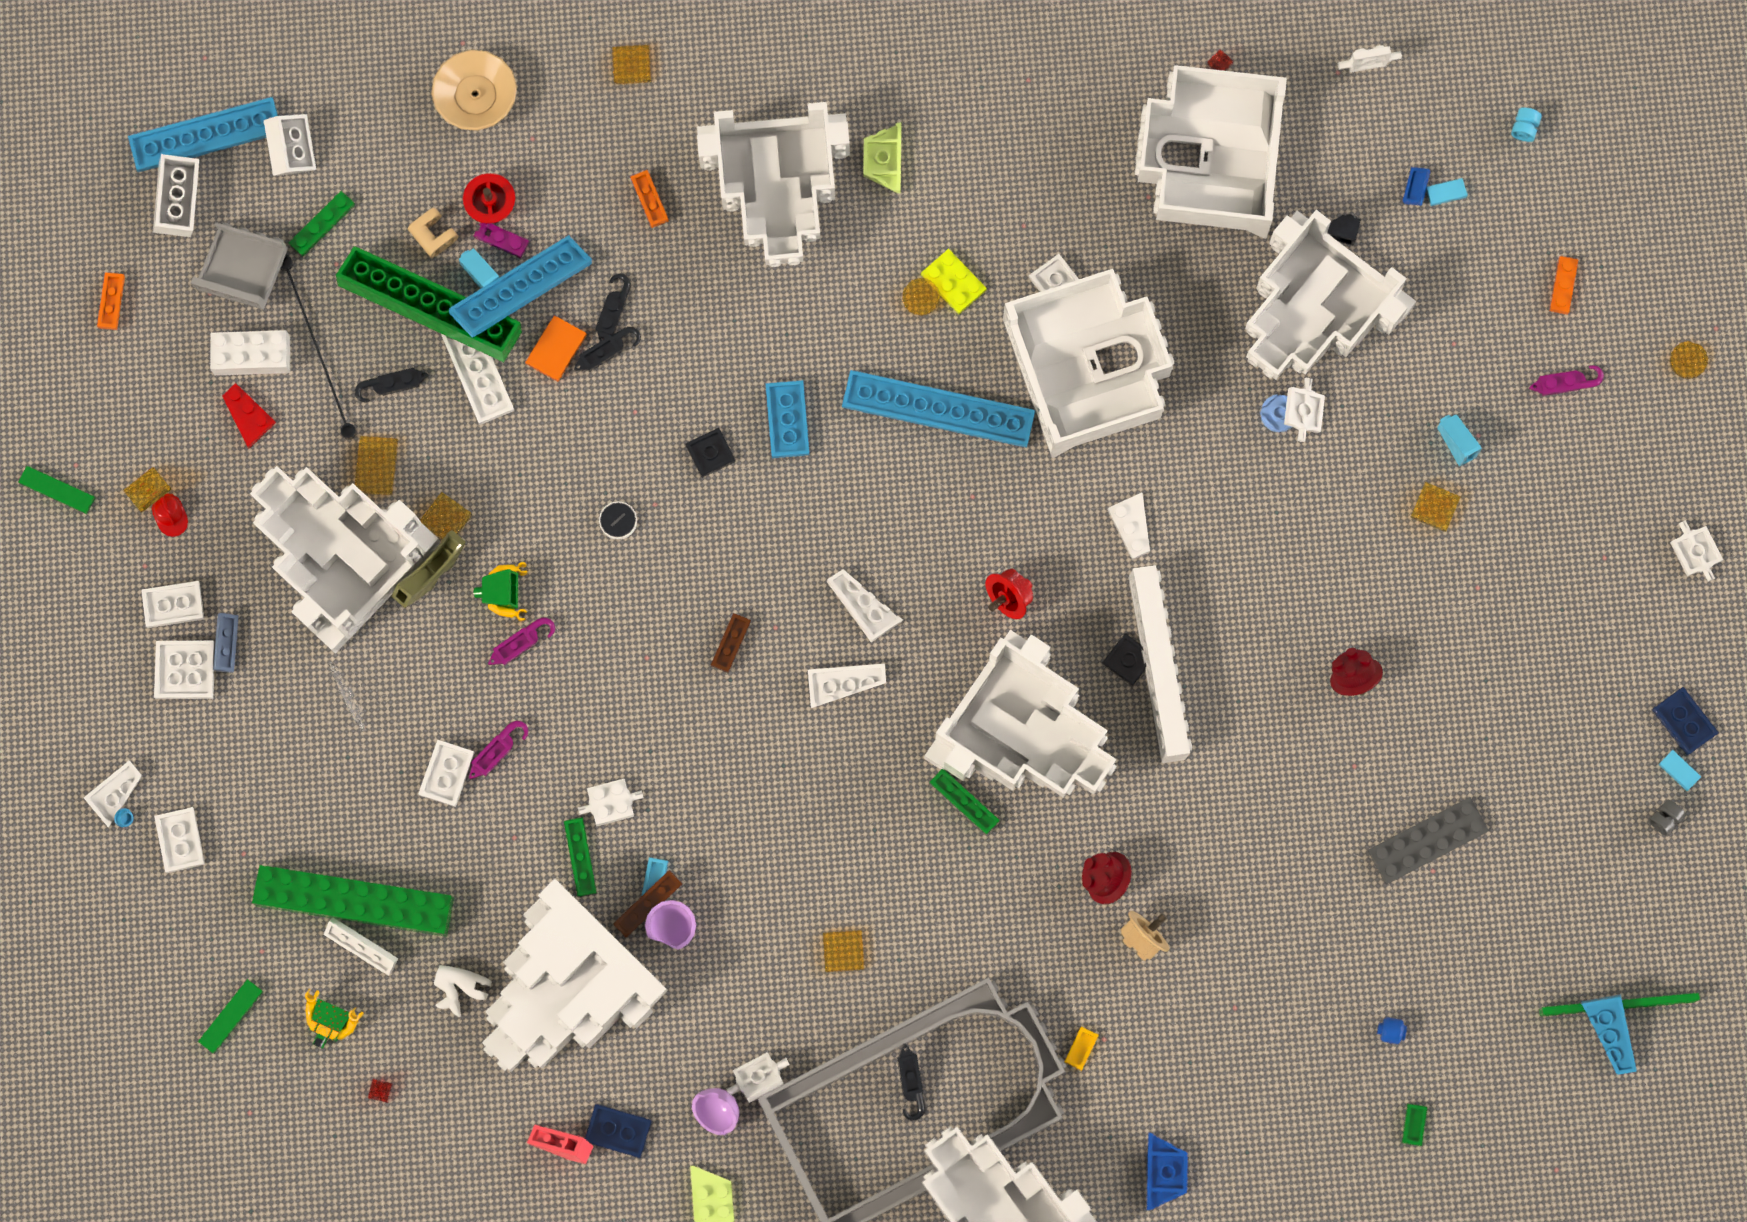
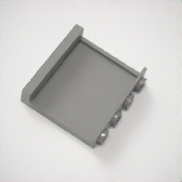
[191,222,288,310]

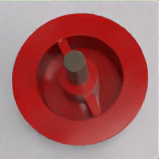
[463,173,515,224]
[985,568,1033,620]

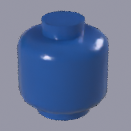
[1377,1017,1407,1045]

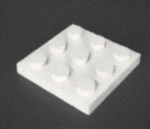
[154,641,215,699]

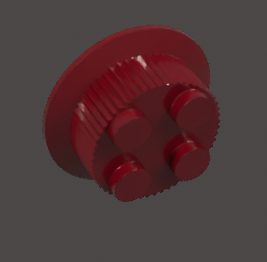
[1330,647,1383,696]
[1081,852,1132,905]

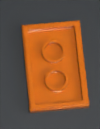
[525,315,587,382]

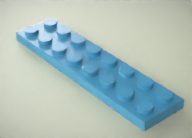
[128,97,278,173]
[449,235,592,338]

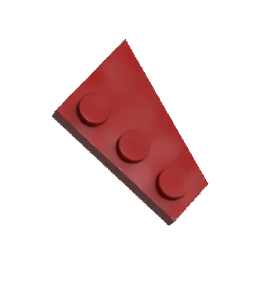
[222,383,276,449]

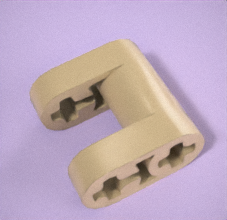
[408,208,459,258]

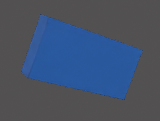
[1402,167,1431,206]

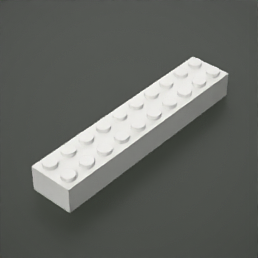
[1128,565,1192,763]

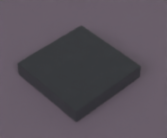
[685,428,736,478]
[1102,633,1146,686]

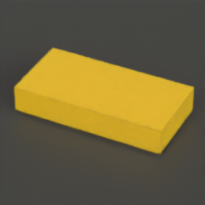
[1064,1027,1099,1071]

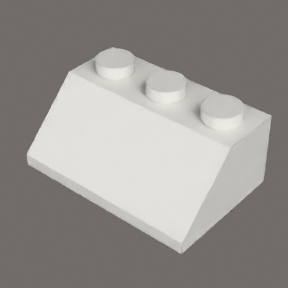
[264,114,316,176]

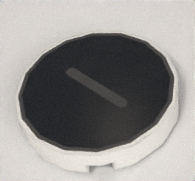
[599,501,637,540]

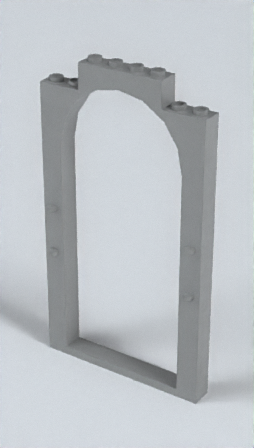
[757,978,1066,1222]

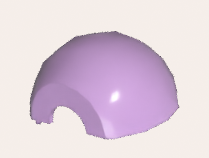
[645,900,696,950]
[692,1088,739,1135]

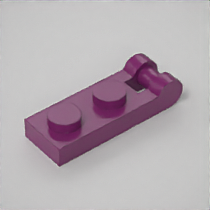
[473,223,529,259]

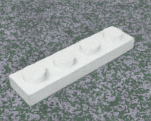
[324,918,398,976]

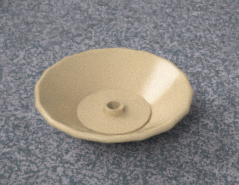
[431,50,517,131]

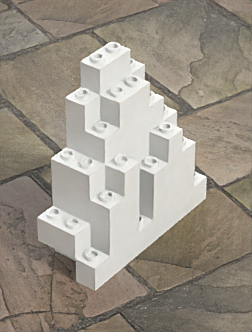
[697,102,850,267]
[1245,210,1416,380]
[250,466,441,654]
[924,630,1117,798]
[482,879,667,1072]
[922,1126,1096,1222]

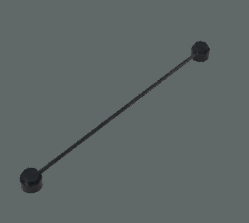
[280,255,357,440]

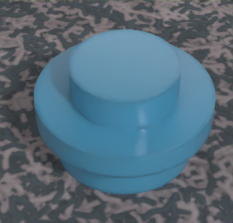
[114,808,134,827]

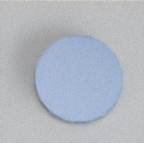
[1260,395,1292,432]

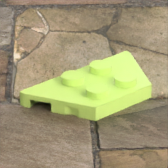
[863,123,901,193]
[690,1166,734,1222]

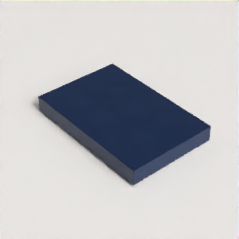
[1652,687,1719,756]
[585,1104,652,1159]

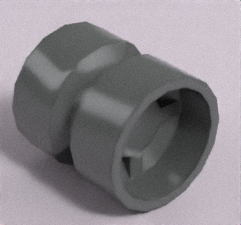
[1649,799,1686,836]

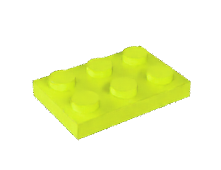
[921,248,987,314]

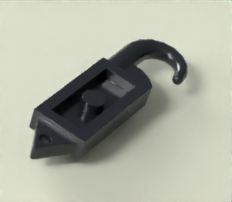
[595,274,631,342]
[574,327,641,372]
[355,367,429,403]
[897,1043,925,1121]

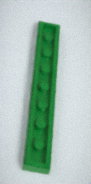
[1539,993,1700,1017]

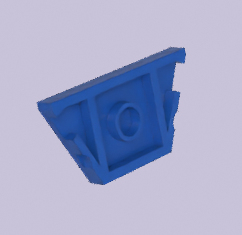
[1146,1133,1188,1211]

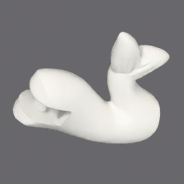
[434,965,492,1017]

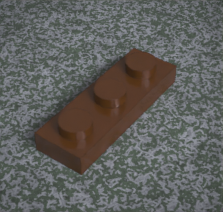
[711,613,751,674]

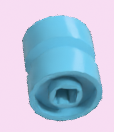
[1511,107,1542,142]

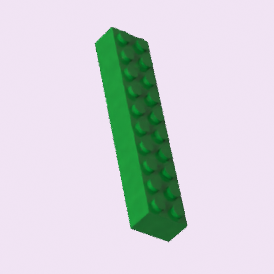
[336,246,522,362]
[252,865,454,937]

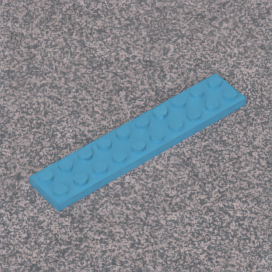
[842,370,1035,448]

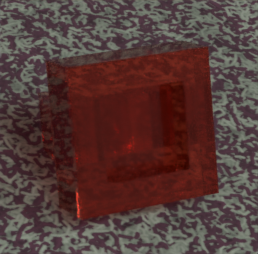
[1207,49,1234,71]
[368,1079,393,1103]

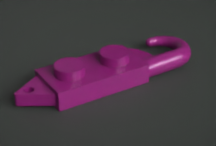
[1529,365,1604,396]
[488,617,555,666]
[469,720,529,779]

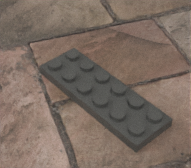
[1367,797,1489,885]

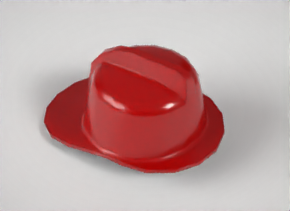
[152,493,188,537]

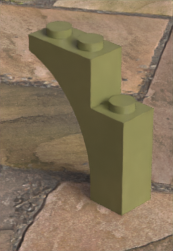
[391,530,466,609]

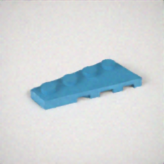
[1581,994,1637,1075]

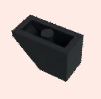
[1327,214,1361,246]

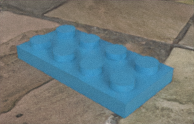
[766,380,810,458]

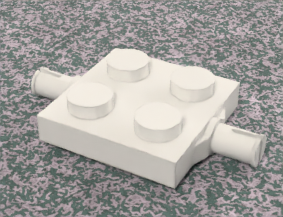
[1338,45,1402,73]
[1284,378,1325,442]
[1670,520,1723,582]
[578,779,644,826]
[727,1052,790,1103]

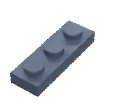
[213,613,239,673]

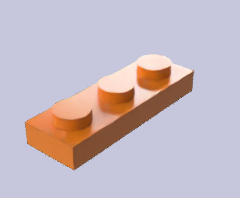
[630,170,669,228]
[1549,256,1578,315]
[97,272,125,330]

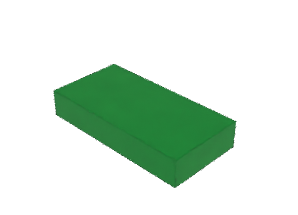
[1401,1104,1427,1146]

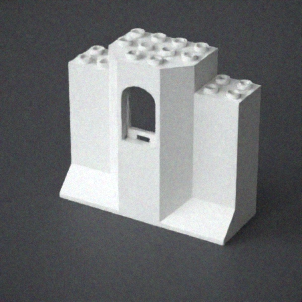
[1135,65,1287,238]
[1003,269,1174,458]

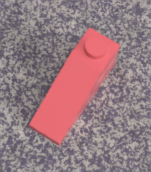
[527,1125,593,1164]

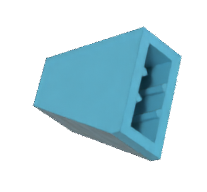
[459,248,499,289]
[1437,414,1482,467]

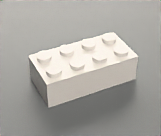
[153,154,199,237]
[210,330,290,376]

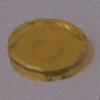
[902,278,940,316]
[1669,341,1708,379]

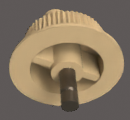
[1121,911,1169,961]

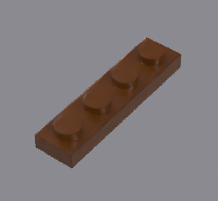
[613,870,683,938]

